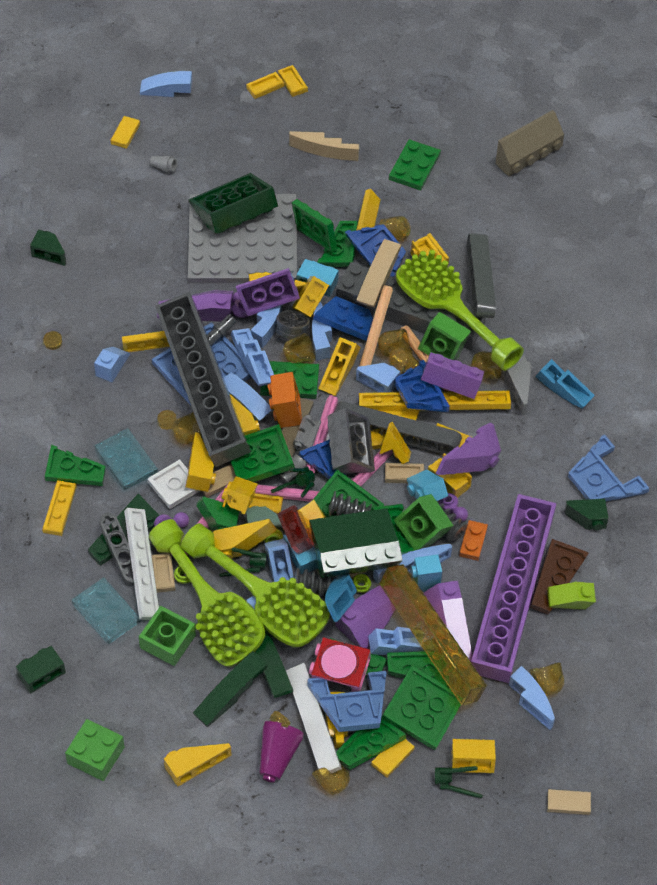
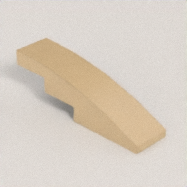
[289,131,359,161]
[357,239,401,308]

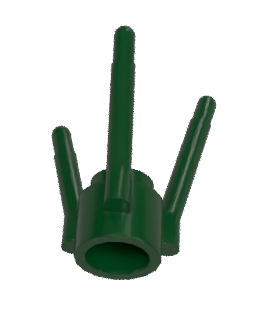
[271,466,315,498]
[219,547,267,577]
[435,766,483,798]

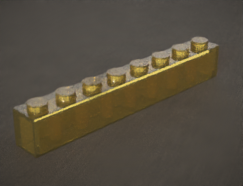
[379,564,487,705]

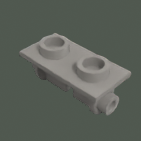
[293,415,321,454]

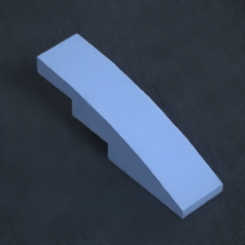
[230,328,274,386]
[373,544,452,584]

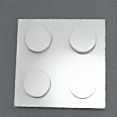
[148,460,200,509]

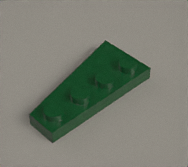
[88,493,160,566]

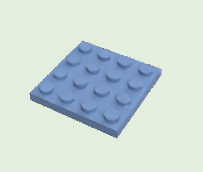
[152,322,251,406]

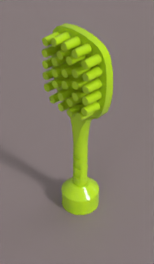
[396,250,524,371]
[149,519,265,667]
[181,523,330,647]

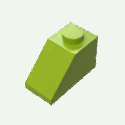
[547,582,596,610]

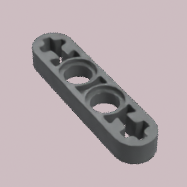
[99,513,134,585]

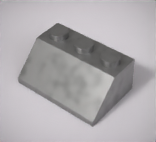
[327,408,375,473]

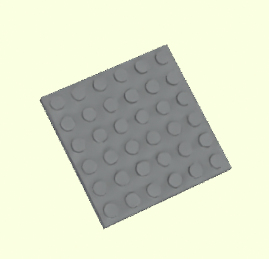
[188,194,297,283]

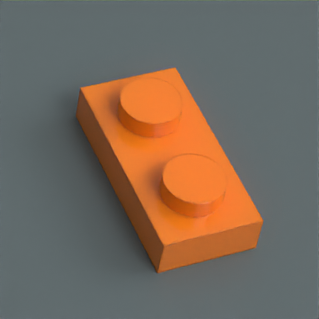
[459,520,488,561]

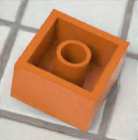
[268,372,302,428]

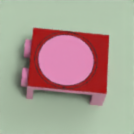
[309,637,371,692]

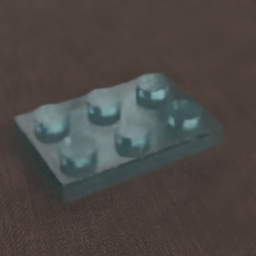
[95,428,158,490]
[72,577,141,645]

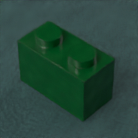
[16,646,66,694]

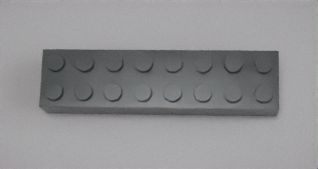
[336,262,486,350]

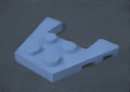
[568,434,649,501]
[307,671,387,732]

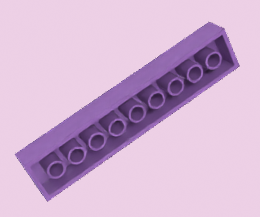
[469,494,556,683]

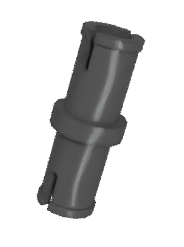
[207,314,237,346]

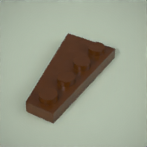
[529,539,589,614]

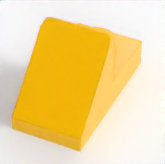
[379,422,411,464]

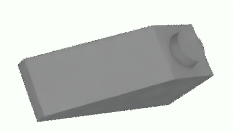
[501,355,532,415]

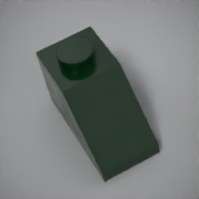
[30,229,66,266]
[564,498,609,530]

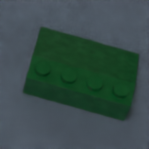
[188,173,278,234]
[309,508,403,578]

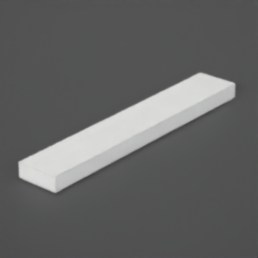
[124,508,159,620]
[286,663,342,777]

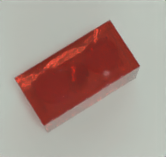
[277,505,314,555]

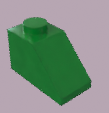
[196,496,239,530]

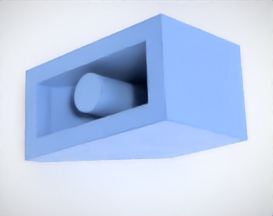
[94,347,130,382]
[356,363,400,393]
[264,539,294,582]

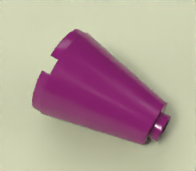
[260,721,304,783]

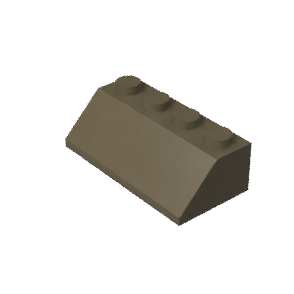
[496,110,564,177]

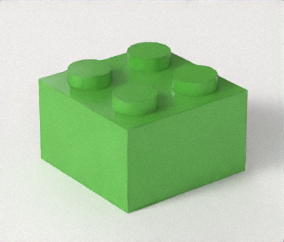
[418,312,471,360]
[394,494,454,550]
[139,606,196,666]
[65,719,125,781]

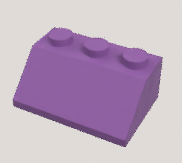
[236,268,300,316]
[421,352,484,399]

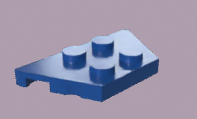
[345,224,406,277]
[313,296,381,346]
[394,360,450,412]
[298,439,350,479]

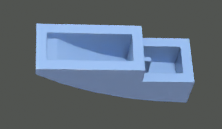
[140,71,192,97]
[312,302,332,361]
[251,304,283,348]
[224,372,272,423]
[368,627,436,655]
[509,666,555,730]

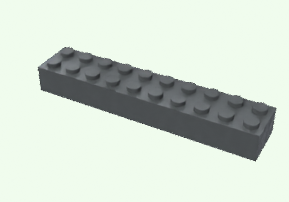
[155,292,251,467]

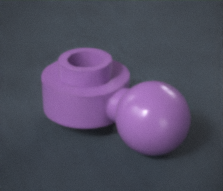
[231,292,247,318]
[438,493,468,522]
[154,512,189,528]

